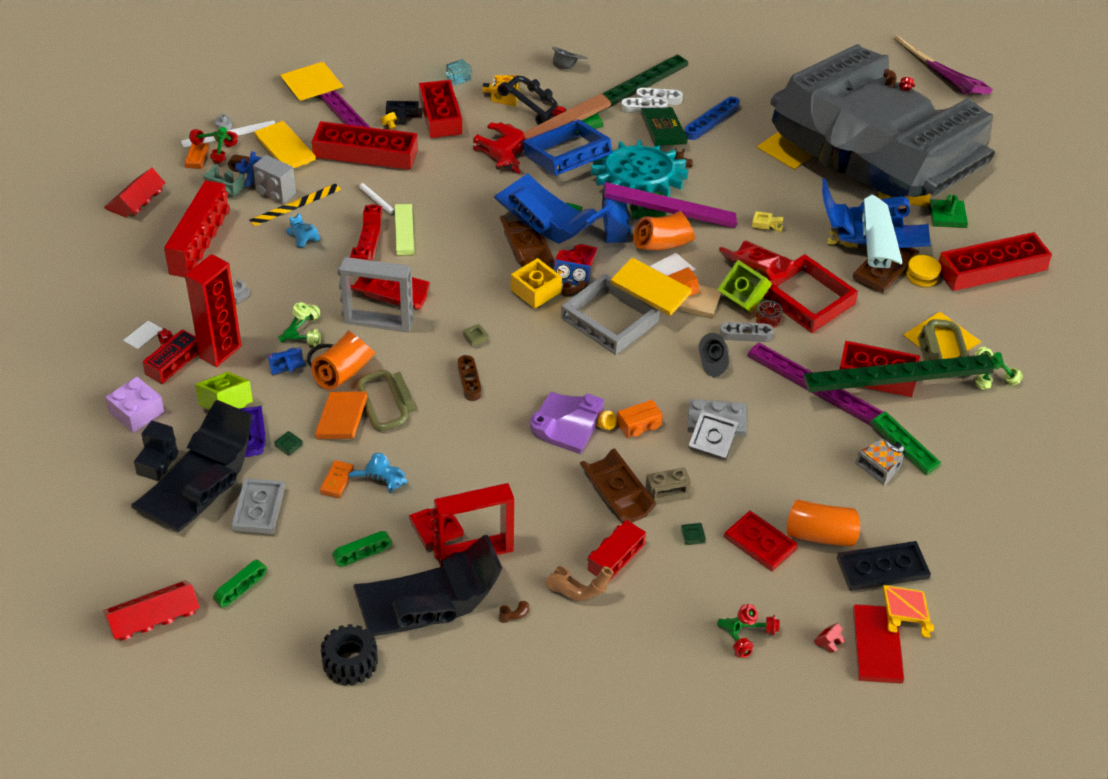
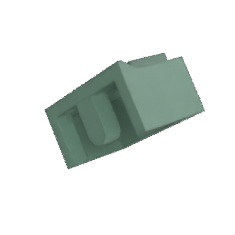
[204,165,246,197]

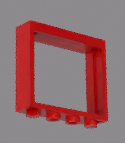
[763,254,858,333]
[431,483,515,566]

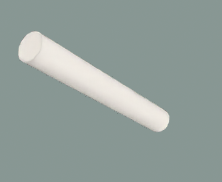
[359,183,395,215]

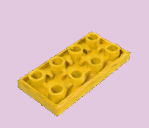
[254,121,316,169]
[611,257,692,316]

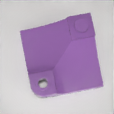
[530,392,604,454]

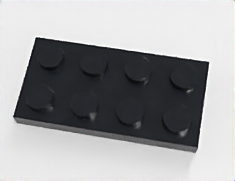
[836,541,931,591]

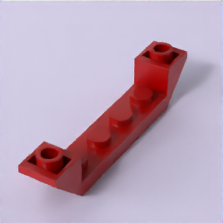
[350,204,383,261]

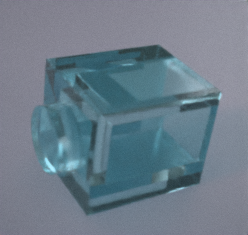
[446,59,472,86]

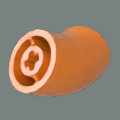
[633,211,695,251]
[311,330,376,390]
[787,499,860,547]

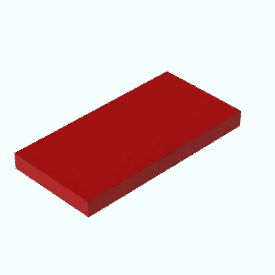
[853,604,904,683]

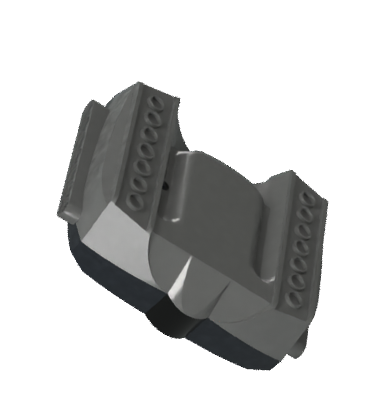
[770,44,995,197]

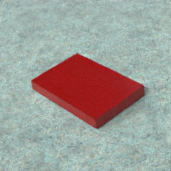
[724,510,798,572]

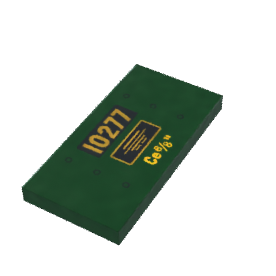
[641,107,688,146]

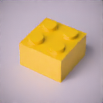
[511,258,562,309]

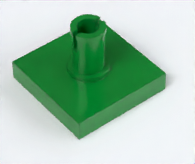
[929,194,968,228]

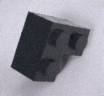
[134,420,178,481]

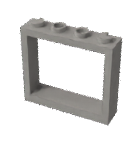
[338,257,413,333]
[561,274,660,355]

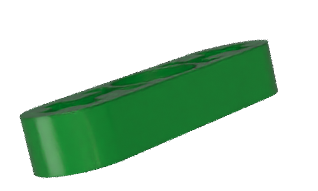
[332,531,392,567]
[213,560,267,607]

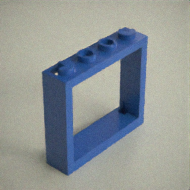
[523,119,612,176]

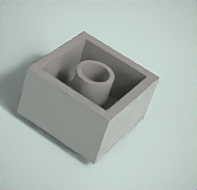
[253,155,296,204]

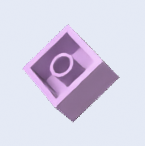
[105,377,164,433]

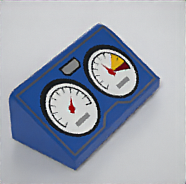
[554,260,591,286]

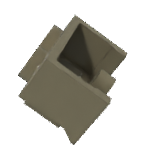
[645,467,690,504]

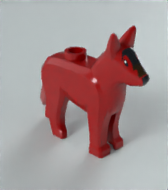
[473,122,525,174]

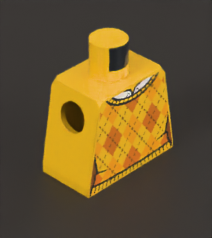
[482,75,520,106]

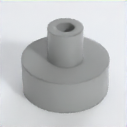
[215,114,233,130]

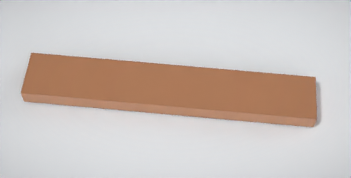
[524,93,611,140]

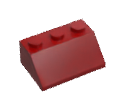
[104,167,166,218]

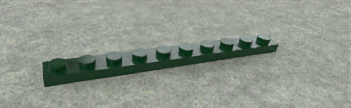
[803,354,994,392]

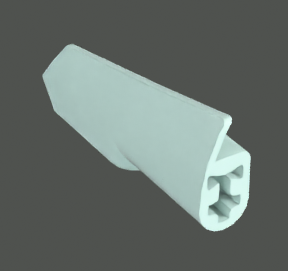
[862,194,902,268]

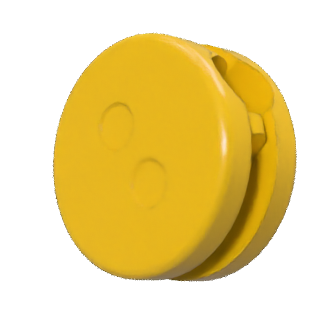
[906,255,941,287]

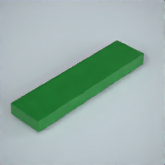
[870,411,941,475]

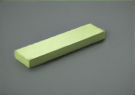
[395,204,414,255]

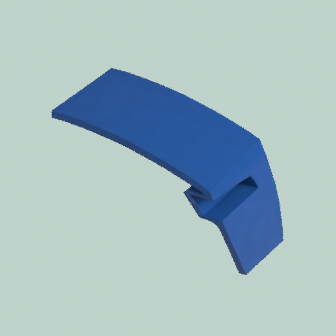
[494,173,611,244]
[822,178,931,248]

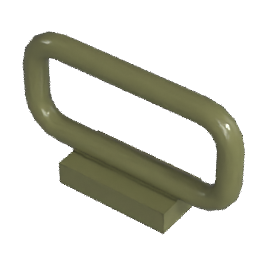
[918,319,969,361]
[357,370,415,431]

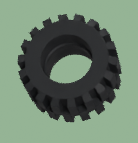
[321,624,378,686]

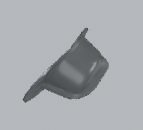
[552,47,587,69]
[699,333,729,377]

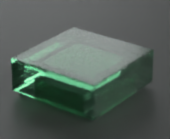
[274,431,303,456]
[681,523,706,545]

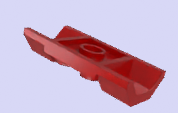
[719,240,794,280]
[350,277,430,310]

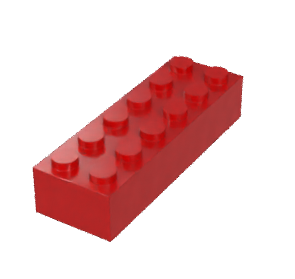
[311,121,418,170]
[164,180,230,278]
[939,232,1052,291]
[185,254,242,368]

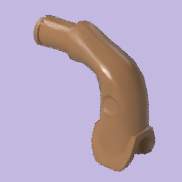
[545,566,614,601]

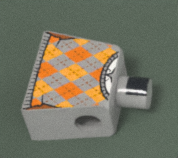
[855,439,904,485]

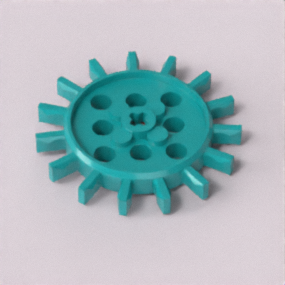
[591,140,688,197]

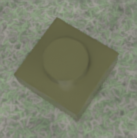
[463,324,489,347]

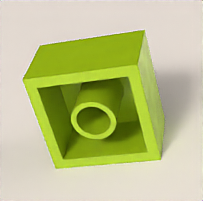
[717,260,772,314]
[195,371,253,410]

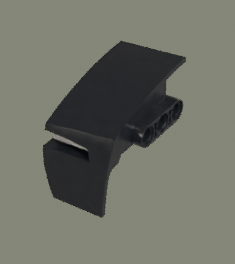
[131,400,252,532]
[353,535,502,636]

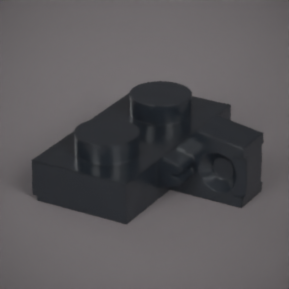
[386,101,419,124]

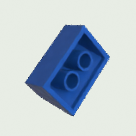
[602,182,631,243]

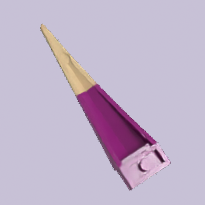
[894,35,993,95]

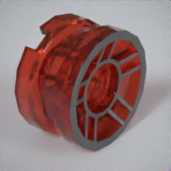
[756,300,783,328]

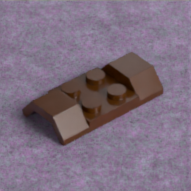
[500,216,554,267]
[580,448,656,523]

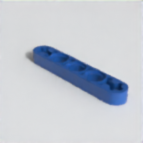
[685,97,740,140]

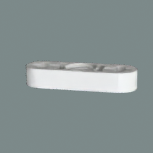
[636,88,683,105]
[621,98,668,113]

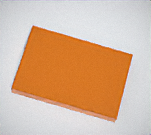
[315,391,368,439]

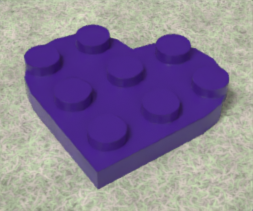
[241,406,266,457]

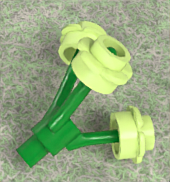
[278,302,321,347]
[974,347,1023,389]

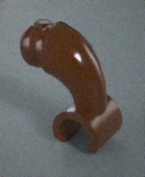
[883,69,897,88]
[675,148,693,168]
[561,280,588,296]
[498,601,529,623]

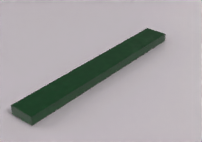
[597,54,688,114]

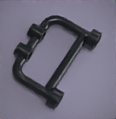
[497,76,558,125]

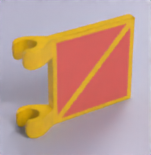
[882,585,934,638]

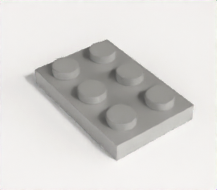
[687,399,747,437]
[231,478,285,534]

